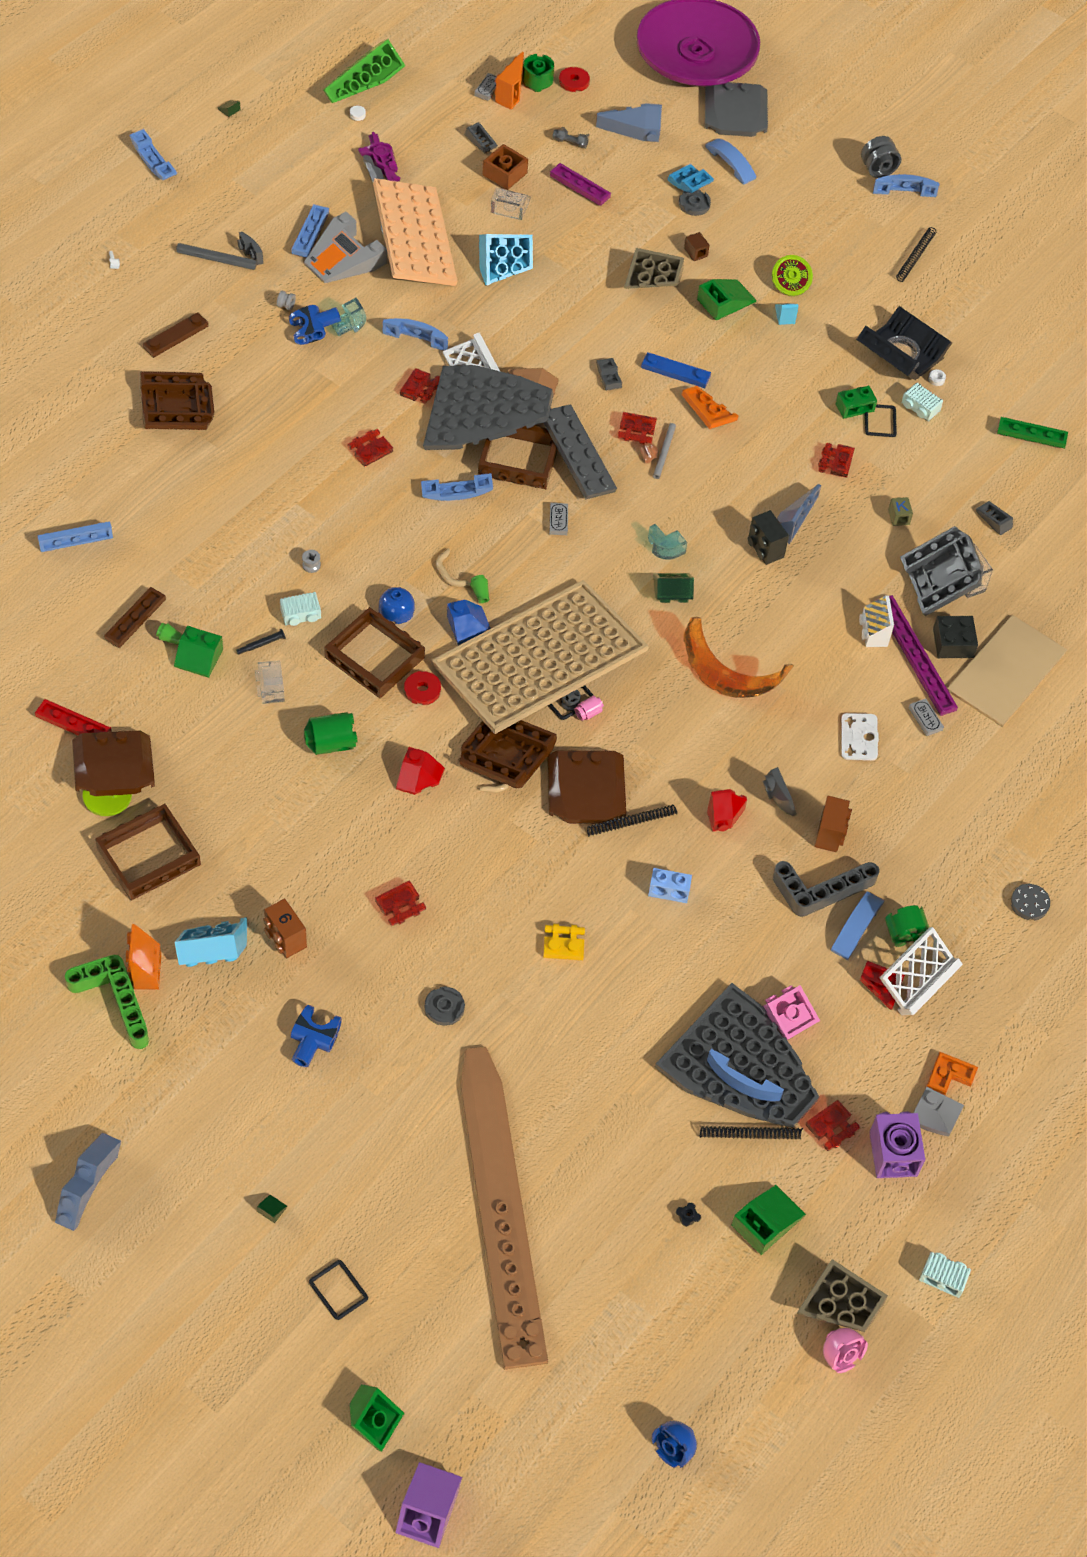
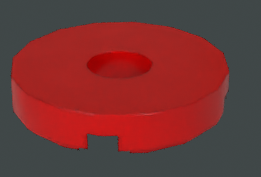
[559,67,590,92]
[404,671,441,705]

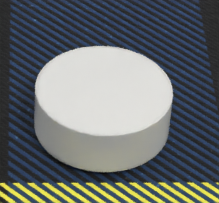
[350,106,366,121]
[928,369,946,386]

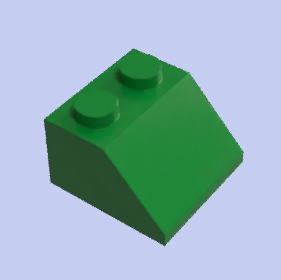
[174,626,223,678]

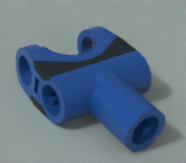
[289,305,341,345]
[291,1005,342,1067]

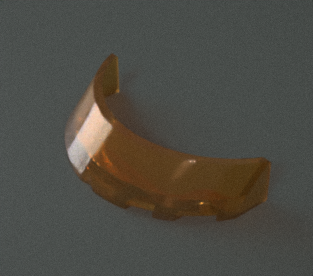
[684,617,794,698]

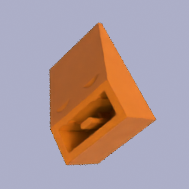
[495,52,524,110]
[126,924,162,990]

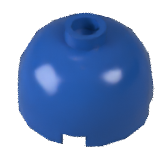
[379,587,415,624]
[652,1420,697,1468]

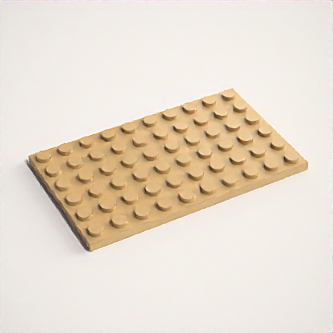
[432,580,648,734]

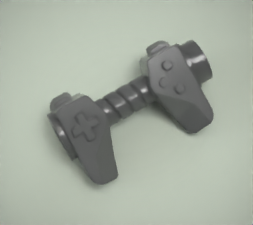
[552,127,590,149]

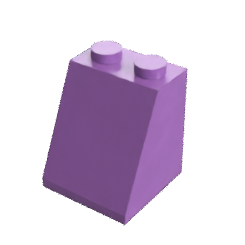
[396,1462,462,1548]

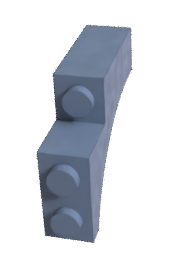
[55,1133,121,1231]

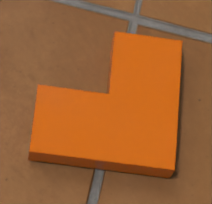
[926,1052,978,1095]

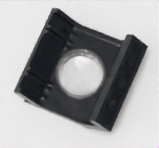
[856,306,953,380]

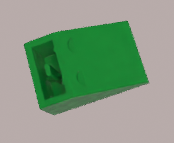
[697,279,757,321]
[731,1185,806,1255]

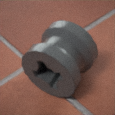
[561,690,581,711]

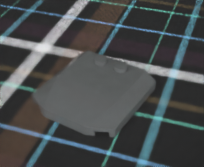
[705,82,768,137]
[900,526,983,616]

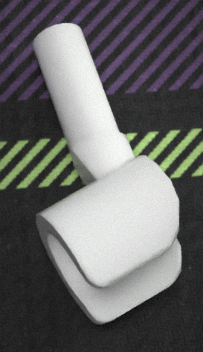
[109,251,120,269]

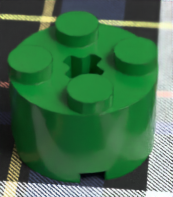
[522,54,554,92]
[885,905,929,947]

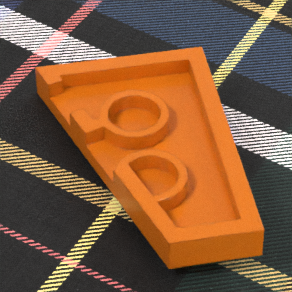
[681,386,739,429]

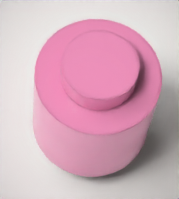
[574,696,603,721]

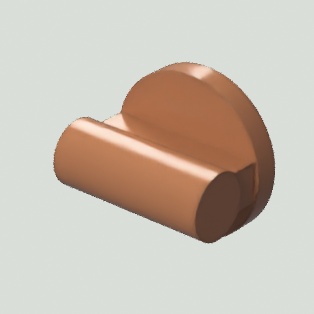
[640,443,659,463]

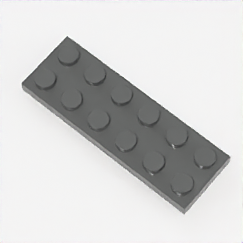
[543,404,617,500]

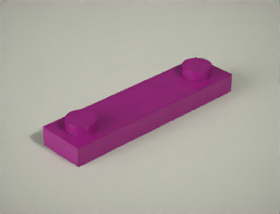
[550,163,611,206]

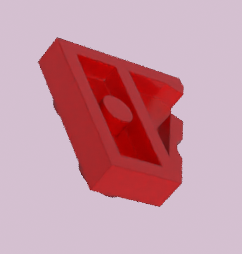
[860,961,905,1010]

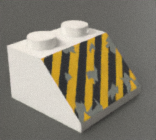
[859,596,894,647]

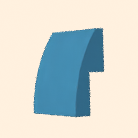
[667,164,714,193]

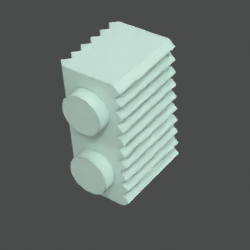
[901,383,943,421]
[280,592,321,626]
[919,1252,971,1298]

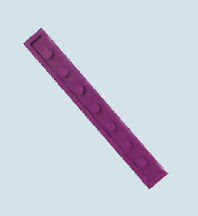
[877,595,958,716]

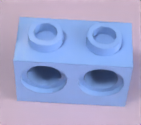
[648,868,692,903]

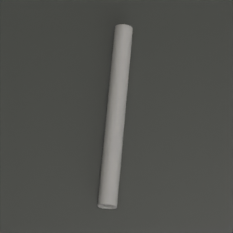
[653,423,676,479]

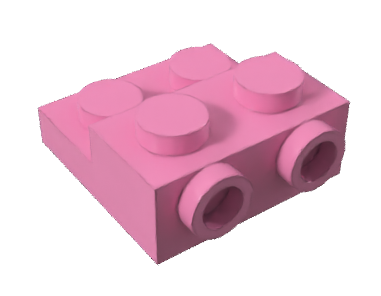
[763,985,820,1040]

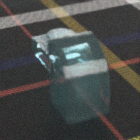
[331,297,366,337]
[648,524,687,560]

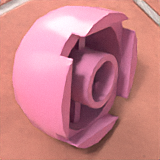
[823,1328,868,1373]

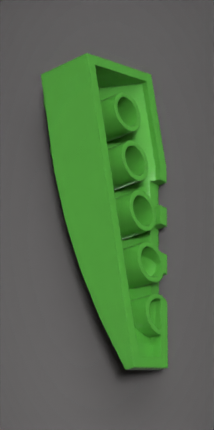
[323,39,405,103]

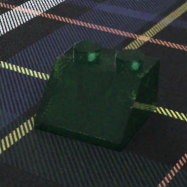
[653,573,694,603]

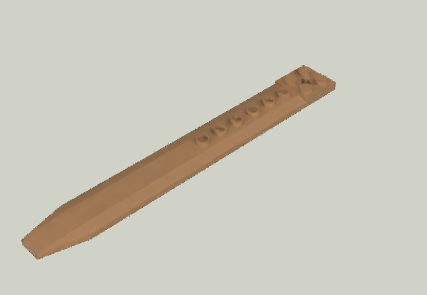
[461,1046,548,1370]

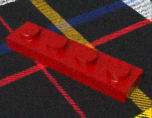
[35,699,112,736]

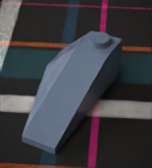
[596,104,662,142]
[777,484,821,544]

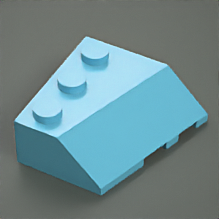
[479,234,533,285]
[174,917,247,967]

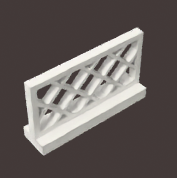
[443,332,500,371]
[879,927,963,1016]

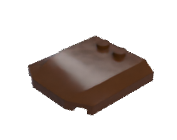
[140,372,215,430]
[459,720,557,789]
[72,730,155,796]
[547,750,626,824]

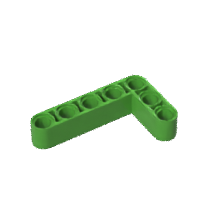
[65,955,149,1049]

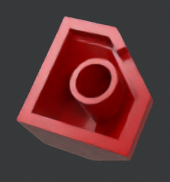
[396,747,445,795]
[707,789,747,832]

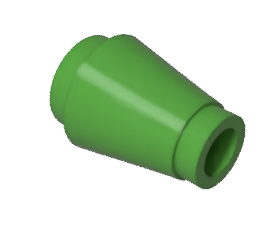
[470,575,490,604]
[156,623,182,645]

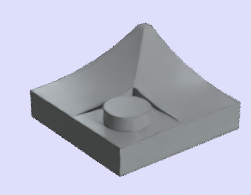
[914,1087,964,1137]

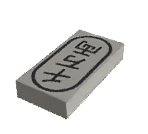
[474,73,497,101]
[549,503,568,535]
[909,699,944,736]

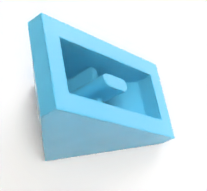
[775,303,798,325]

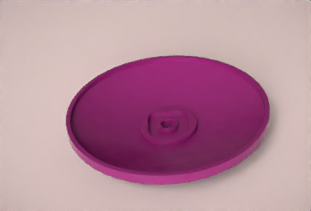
[637,0,760,86]

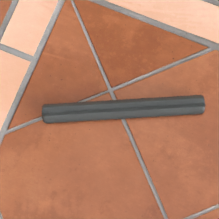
[176,243,257,270]

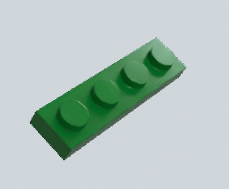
[997,417,1068,449]

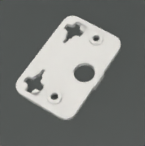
[841,713,879,761]

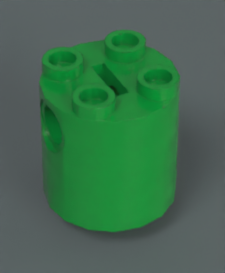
[304,712,358,755]

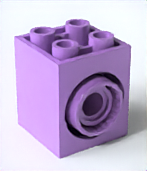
[869,1111,925,1178]

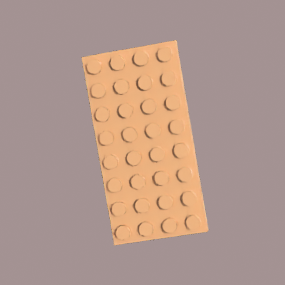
[373,178,458,286]

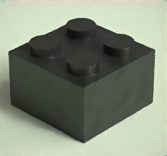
[748,510,789,565]
[933,616,978,658]

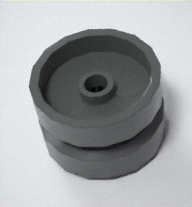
[861,136,902,178]

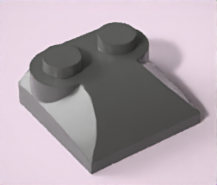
[763,767,797,816]

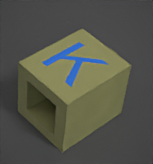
[888,497,913,526]

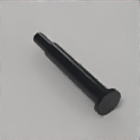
[236,629,286,655]

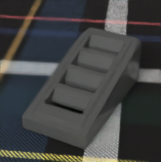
[464,122,498,153]
[976,501,1013,535]

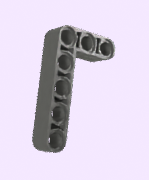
[773,861,880,917]

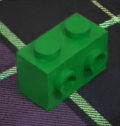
[835,386,877,419]

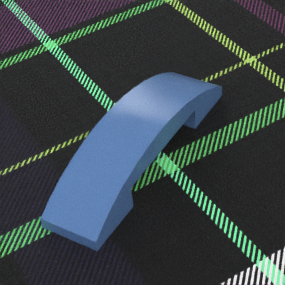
[130,129,177,180]
[705,139,756,185]
[873,174,939,197]
[383,318,448,351]
[421,474,493,501]
[831,891,885,960]
[707,1048,784,1101]

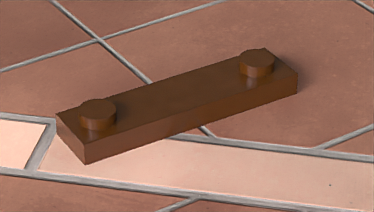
[143,312,209,358]
[104,587,166,648]

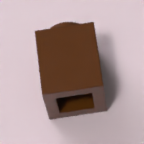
[684,232,710,261]

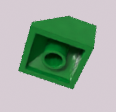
[350,1384,405,1452]

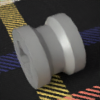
[277,290,296,310]
[302,550,321,573]

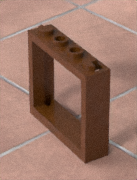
[478,426,558,490]
[324,607,425,699]
[95,804,201,901]

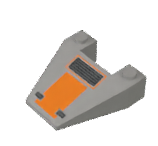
[304,212,387,283]

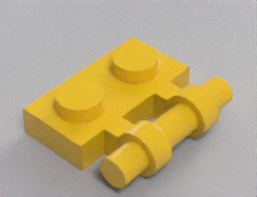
[543,923,585,960]

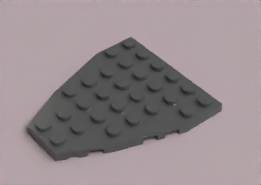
[423,365,554,450]
[655,983,819,1128]

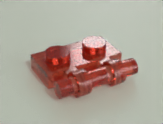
[400,368,440,404]
[618,412,657,445]
[347,429,393,467]
[818,443,855,478]
[375,880,426,927]
[806,1100,860,1151]

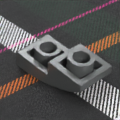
[237,232,263,265]

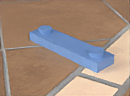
[292,204,329,257]
[37,521,113,552]

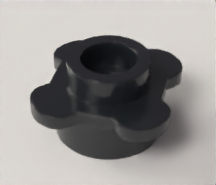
[676,1203,701,1226]

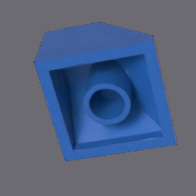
[447,600,491,645]

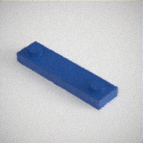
[641,352,711,388]

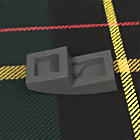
[597,358,622,390]

